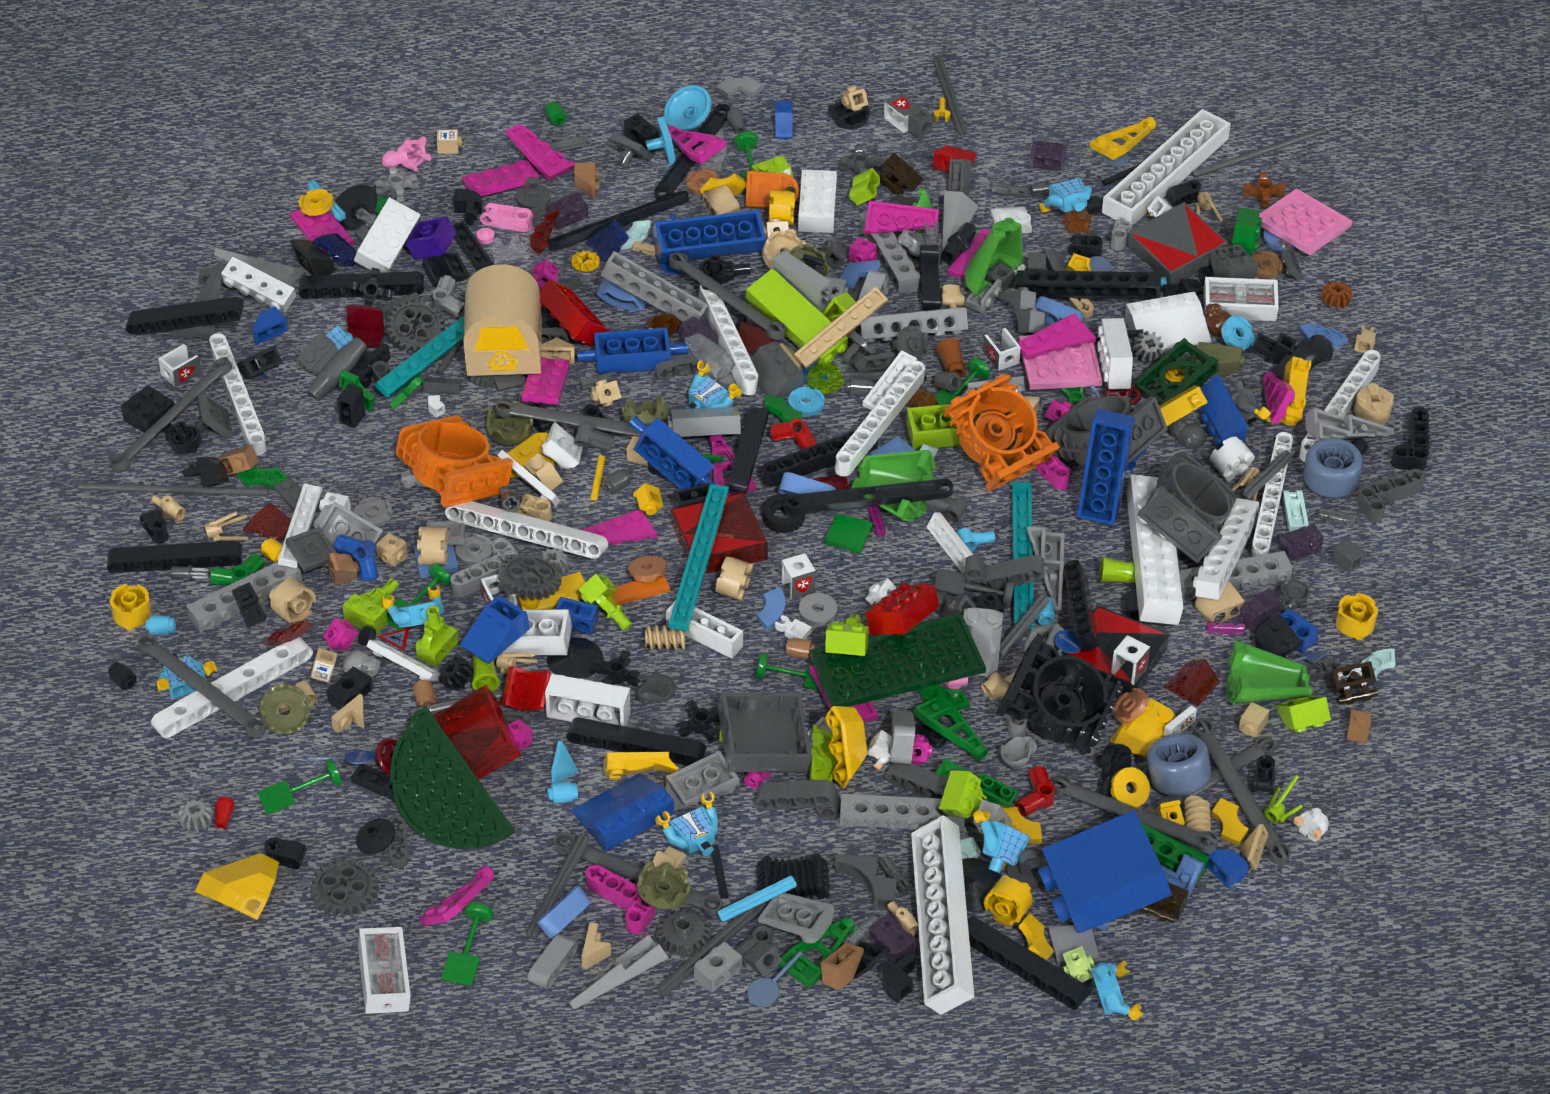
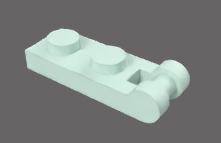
[1282,490,1309,532]

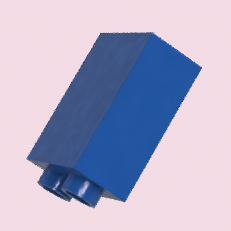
[1038,810,1172,933]

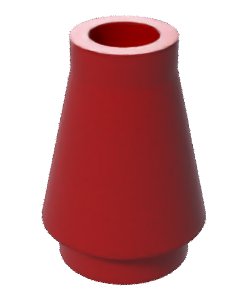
[215,797,235,829]

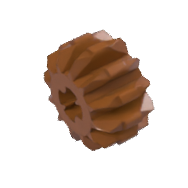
[1321,280,1352,310]

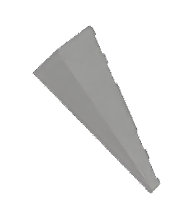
[942,191,978,266]
[214,248,304,286]
[1305,408,1394,440]
[1027,527,1065,613]
[568,932,669,1009]

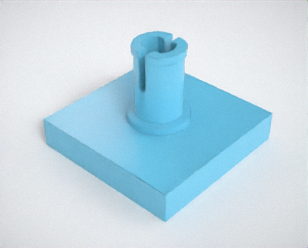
[645,116,676,165]

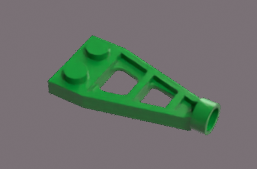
[913,694,989,762]
[778,917,856,989]

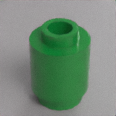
[545,101,567,126]

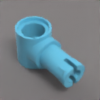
[956,528,995,552]

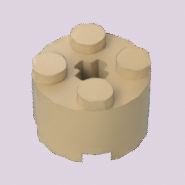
[1354,383,1394,425]
[417,527,448,566]
[715,556,754,601]
[269,577,316,624]

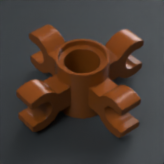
[1242,172,1286,208]

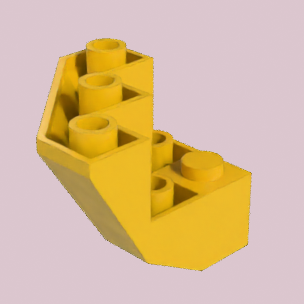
[825,706,868,789]
[194,853,279,920]

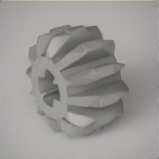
[1132,331,1164,362]
[536,547,568,576]
[178,798,214,833]

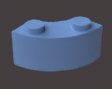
[596,279,647,311]

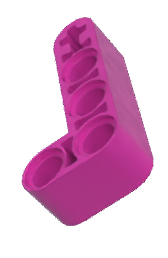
[586,865,657,934]

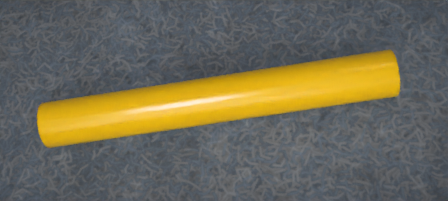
[590,455,606,500]

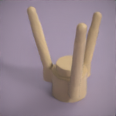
[1195,192,1223,222]
[1231,467,1261,501]
[205,512,249,542]
[496,652,538,674]

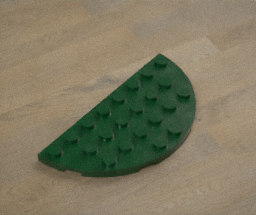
[390,706,516,850]

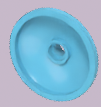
[664,85,712,131]

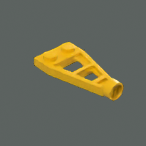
[1089,117,1156,160]

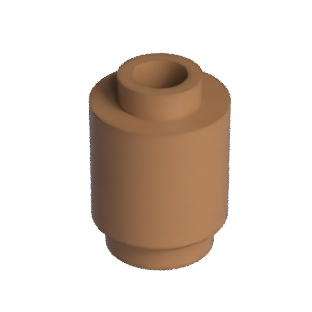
[786,638,816,660]
[413,680,437,707]

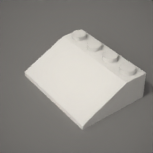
[1125,292,1211,352]

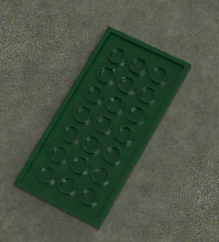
[809,612,986,707]

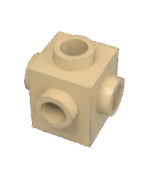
[841,85,868,111]
[763,219,788,240]
[591,379,622,407]
[376,533,408,567]

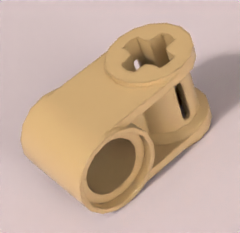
[514,494,552,522]

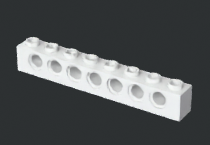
[1193,498,1259,600]

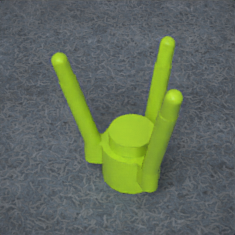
[1264,775,1303,823]

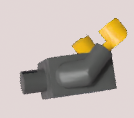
[1231,380,1271,424]

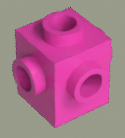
[849,237,878,262]
[533,259,559,289]
[1045,399,1074,424]
[323,618,359,651]
[500,719,532,752]
[911,734,932,765]

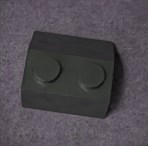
[290,239,336,275]

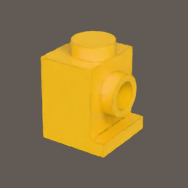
[633,483,664,515]
[1155,800,1185,825]

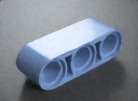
[1035,296,1084,325]
[778,472,836,495]
[536,885,592,939]

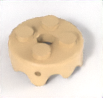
[762,229,806,269]

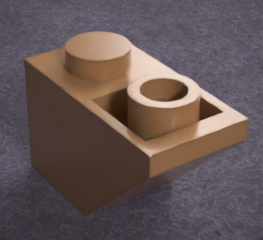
[574,163,599,198]
[217,444,259,475]

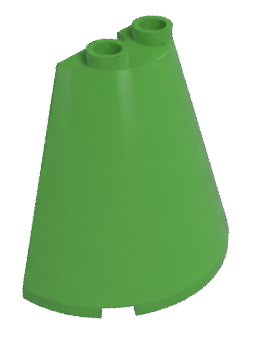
[964,217,1023,296]
[851,450,936,522]
[1227,641,1312,704]

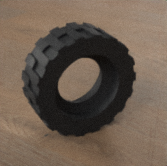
[763,493,805,534]

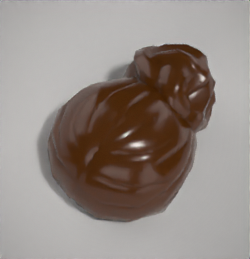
[1205,303,1231,337]
[647,314,680,338]

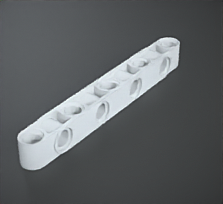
[151,637,313,738]

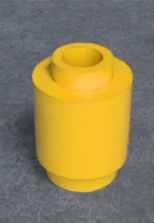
[261,538,283,563]

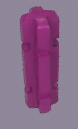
[868,505,886,537]
[1206,622,1245,635]

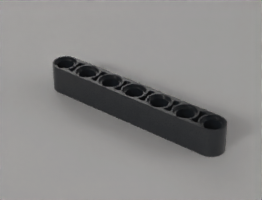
[299,271,424,299]
[125,297,245,335]
[728,406,769,494]
[762,430,879,487]
[107,541,242,573]
[1064,560,1099,651]
[566,717,707,766]
[968,917,1090,1010]

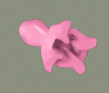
[382,136,431,172]

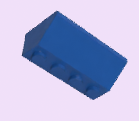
[1195,375,1247,450]

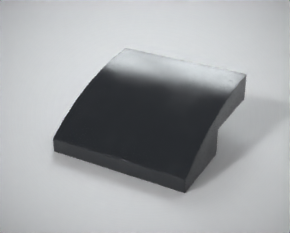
[422,253,469,287]

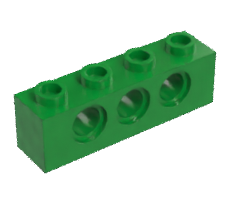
[1141,823,1210,885]

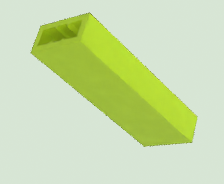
[746,268,848,367]

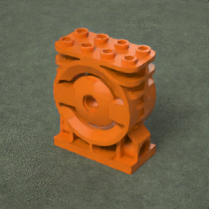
[943,373,1060,492]
[396,415,513,508]

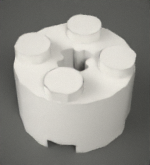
[1210,437,1255,481]

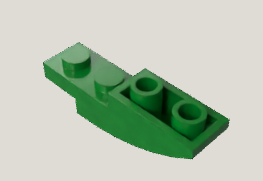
[936,758,1019,808]

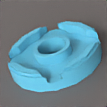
[1221,316,1255,351]
[788,386,825,416]

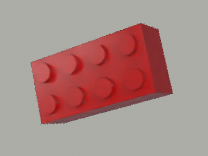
[539,279,610,346]
[866,582,939,635]

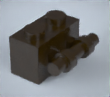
[878,153,924,195]
[1329,661,1378,705]
[1140,882,1189,924]

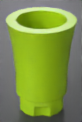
[1099,556,1136,584]
[472,655,500,693]

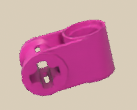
[1037,456,1070,490]

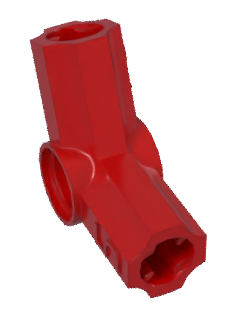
[770,419,818,449]
[1016,765,1055,817]

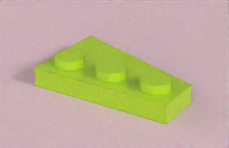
[809,724,838,782]

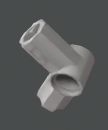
[433,275,465,318]

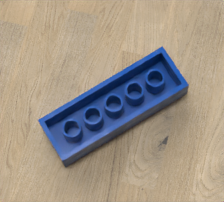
[653,210,766,264]
[1077,409,1135,526]

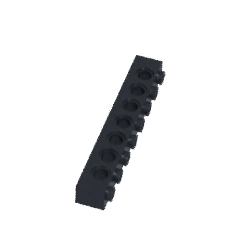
[1015,270,1161,300]

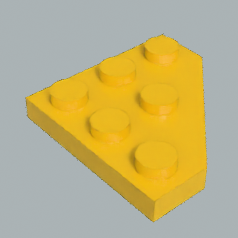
[507,433,554,478]

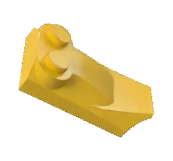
[516,572,585,610]
[1110,697,1176,759]
[603,752,678,780]

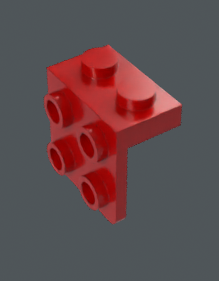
[933,145,976,173]
[501,666,551,712]

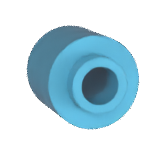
[1034,597,1055,626]
[146,615,176,635]
[547,781,578,804]

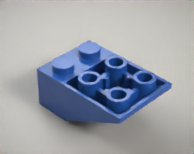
[460,595,530,664]

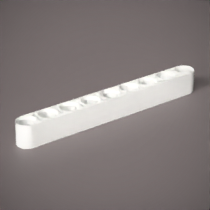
[698,284,758,395]
[209,333,266,455]
[1299,350,1381,462]
[835,361,925,476]
[1251,432,1293,557]
[445,501,608,559]

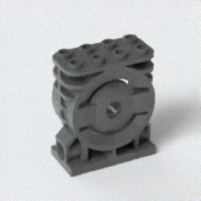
[1046,396,1168,465]
[1137,452,1236,563]

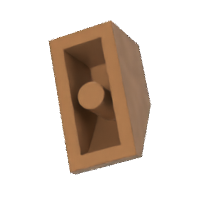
[328,553,359,586]
[1346,708,1371,743]
[821,943,864,990]

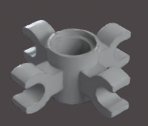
[375,166,418,202]

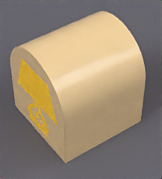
[464,265,542,376]

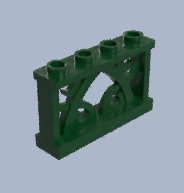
[1135,338,1218,405]

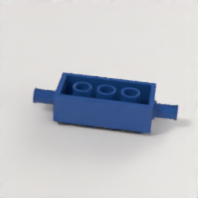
[577,328,688,374]
[628,416,716,490]

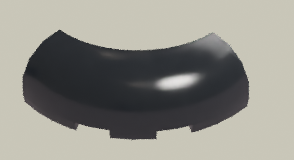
[1273,334,1333,379]

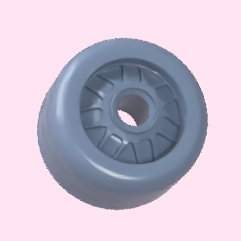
[1303,438,1363,498]
[1147,733,1211,796]

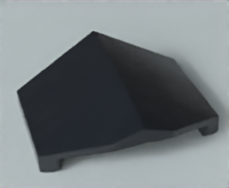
[854,941,890,978]

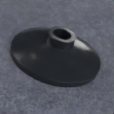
[356,818,395,854]

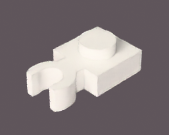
[775,615,812,639]

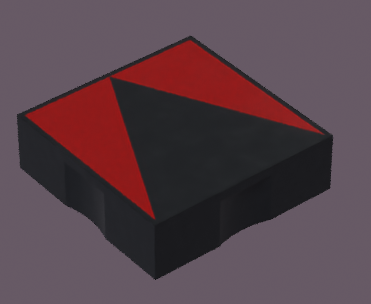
[1066,605,1169,695]

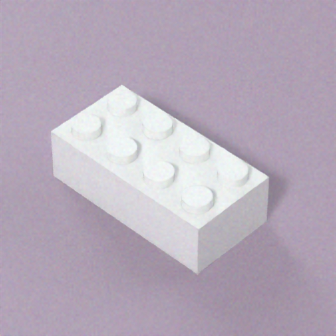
[798,170,837,233]
[354,197,421,273]
[1097,318,1133,389]
[503,610,572,655]
[545,674,631,726]

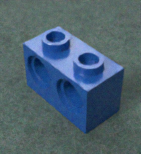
[555,597,599,635]
[1281,608,1319,653]

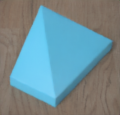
[551,741,579,783]

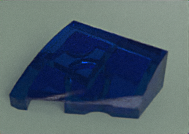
[587,220,629,263]
[312,233,357,266]

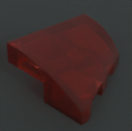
[530,208,560,255]
[243,503,292,542]

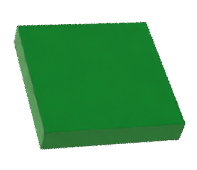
[824,514,873,554]

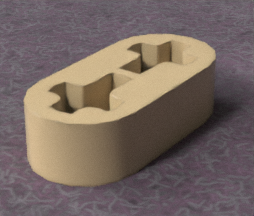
[1068,298,1094,318]

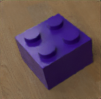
[405,216,457,260]

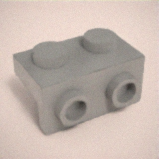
[964,279,1002,314]

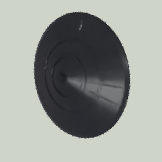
[335,185,377,230]
[547,637,603,679]
[962,858,1002,912]

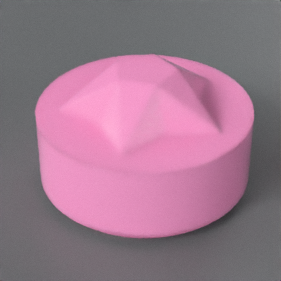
[476,228,494,244]

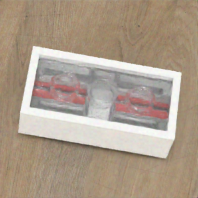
[1203,277,1279,321]
[358,927,411,1014]

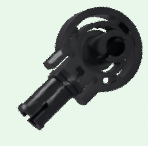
[699,254,751,284]
[161,421,202,453]
[1096,744,1132,797]

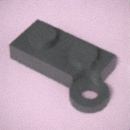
[1279,239,1304,281]

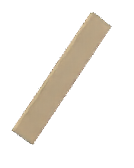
[794,286,888,369]

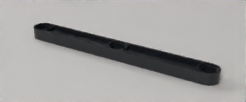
[654,104,730,200]
[548,191,689,251]
[784,479,953,514]

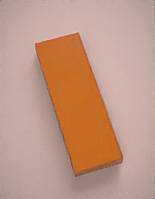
[612,576,670,605]

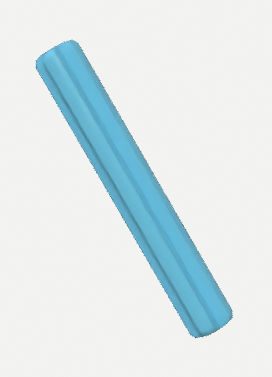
[308,180,346,221]
[718,876,797,922]

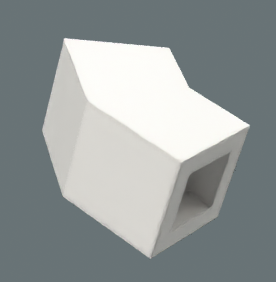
[428,395,445,417]

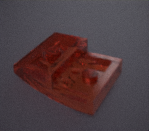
[263,620,313,646]

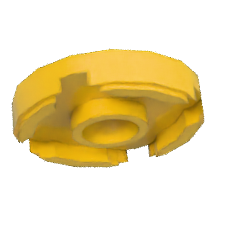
[298,189,334,216]
[1110,767,1150,807]

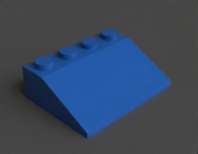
[571,773,674,852]

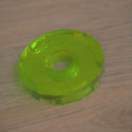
[807,363,844,394]

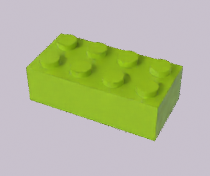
[906,404,983,450]

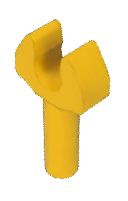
[933,97,951,122]

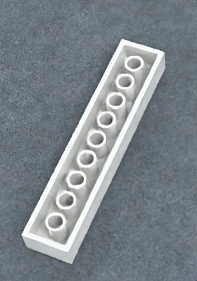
[1102,109,1231,224]
[1126,475,1183,625]
[911,815,974,1015]

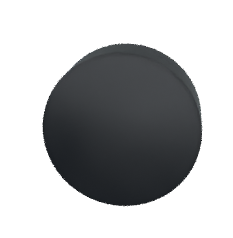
[358,626,376,646]

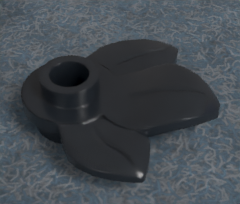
[915,719,947,748]

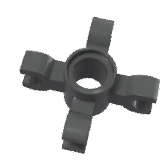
[840,145,882,174]

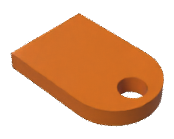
[746,171,799,208]

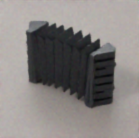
[756,854,830,900]

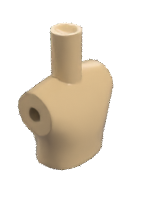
[941,284,965,308]
[151,495,185,524]
[981,672,1015,701]
[887,901,919,939]

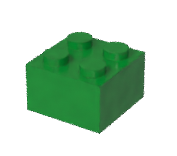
[1232,207,1262,258]

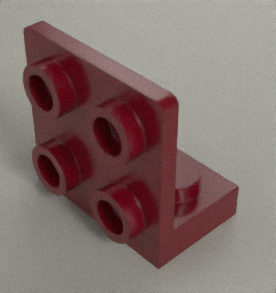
[346,305,385,349]

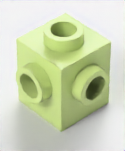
[1063,946,1095,982]

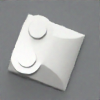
[991,206,1032,233]
[542,422,583,470]

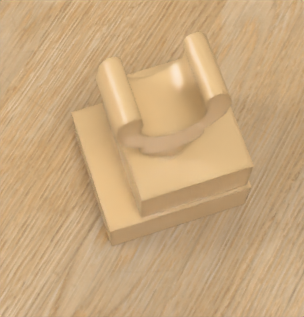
[1354,325,1376,353]

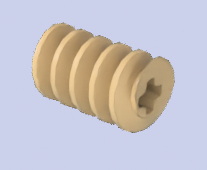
[645,625,685,650]
[1184,796,1212,832]

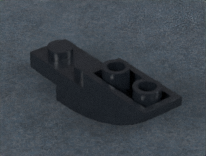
[349,343,390,388]

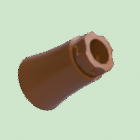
[935,338,966,377]

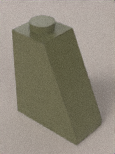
[1193,342,1245,377]

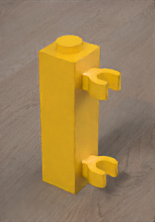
[1280,356,1311,426]
[1159,385,1208,426]

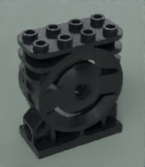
[996,633,1123,756]

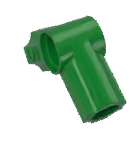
[210,553,265,585]

